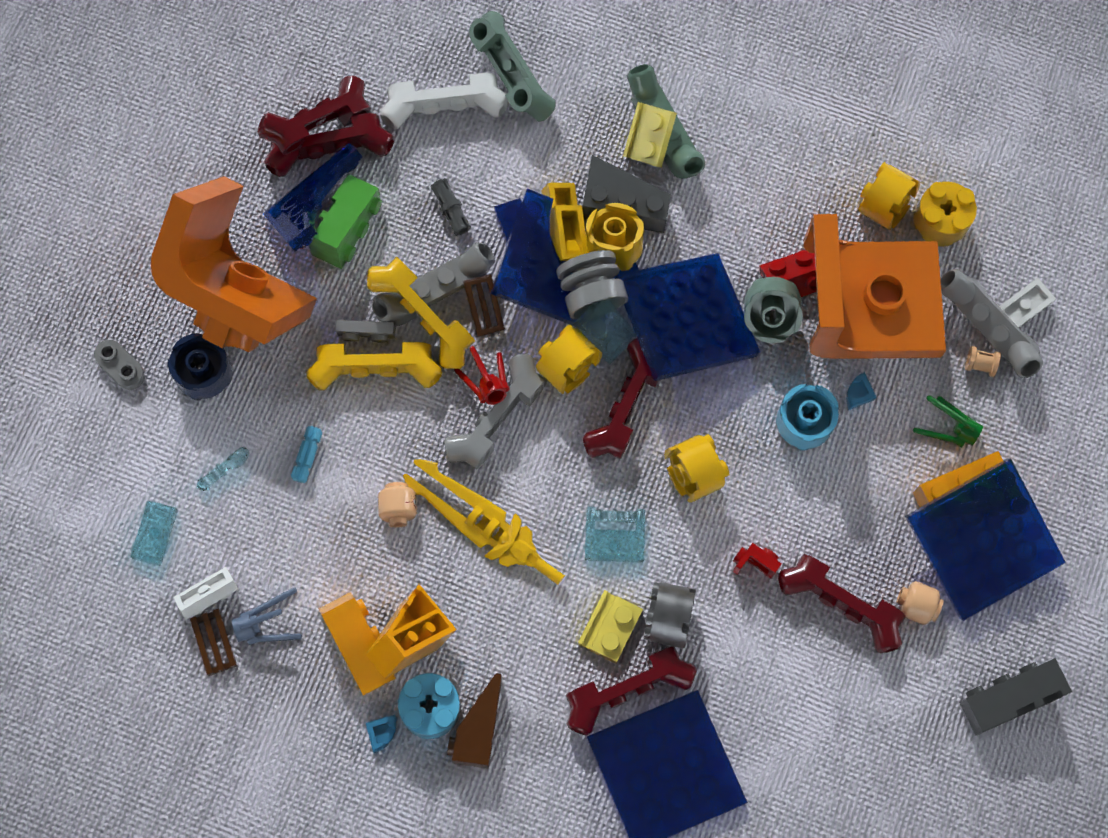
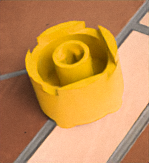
[858,162,920,230]
[913,182,977,247]
[586,203,644,271]
[535,325,602,394]
[664,434,730,503]

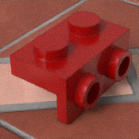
[759,250,817,297]

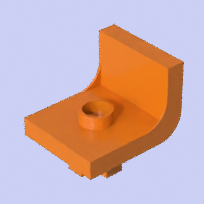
[151,176,317,353]
[803,214,946,359]

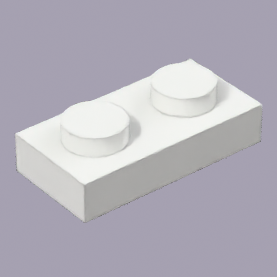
[999,278,1056,328]
[174,567,238,620]

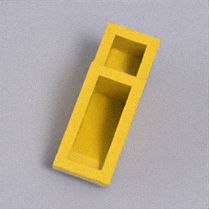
[541,183,588,261]

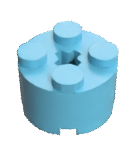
[776,384,839,450]
[398,673,460,739]

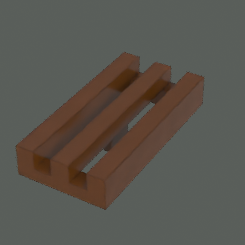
[463,274,505,337]
[190,608,237,676]

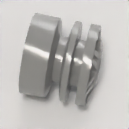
[556,250,629,319]

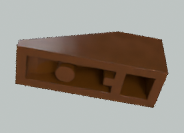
[447,673,502,769]

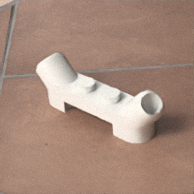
[380,73,509,129]

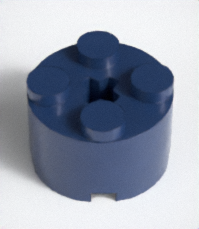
[168,333,232,400]

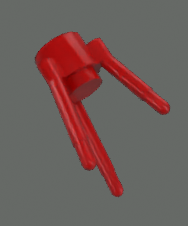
[454,346,510,405]

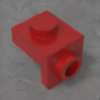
[733,543,782,579]

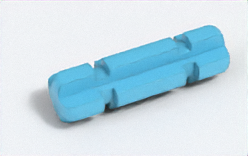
[291,426,322,483]

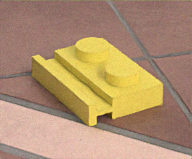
[623,102,677,168]
[578,590,643,664]

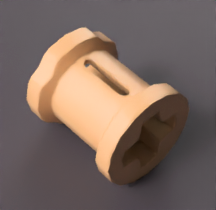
[965,346,1001,377]

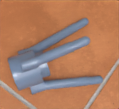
[232,588,302,645]

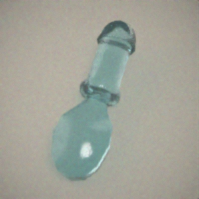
[197,447,250,491]

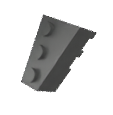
[582,155,671,233]
[959,658,1072,736]

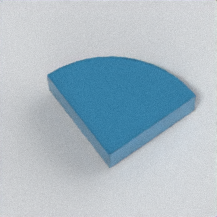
[846,372,876,410]
[366,715,397,753]

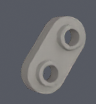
[94,340,145,390]

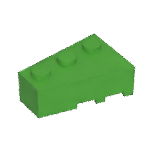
[306,174,382,269]

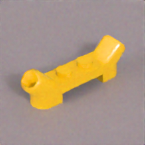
[367,257,475,369]
[306,342,442,391]

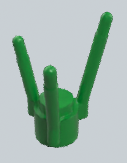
[913,395,983,448]

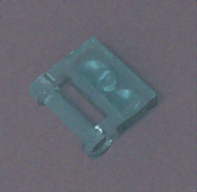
[585,507,645,563]

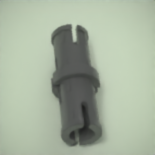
[431,178,471,236]

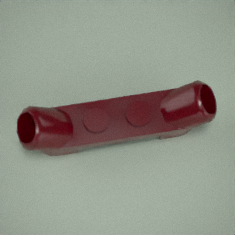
[257,75,371,155]
[264,113,394,177]
[583,337,668,459]
[778,554,906,653]
[565,646,697,735]

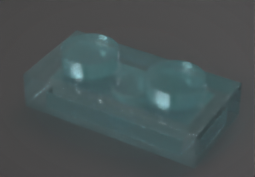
[130,501,178,566]

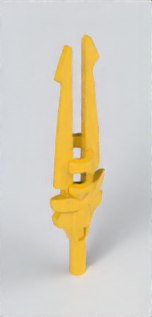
[403,459,565,585]

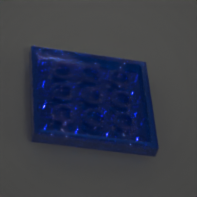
[615,253,760,381]
[905,458,1066,621]
[586,690,748,838]

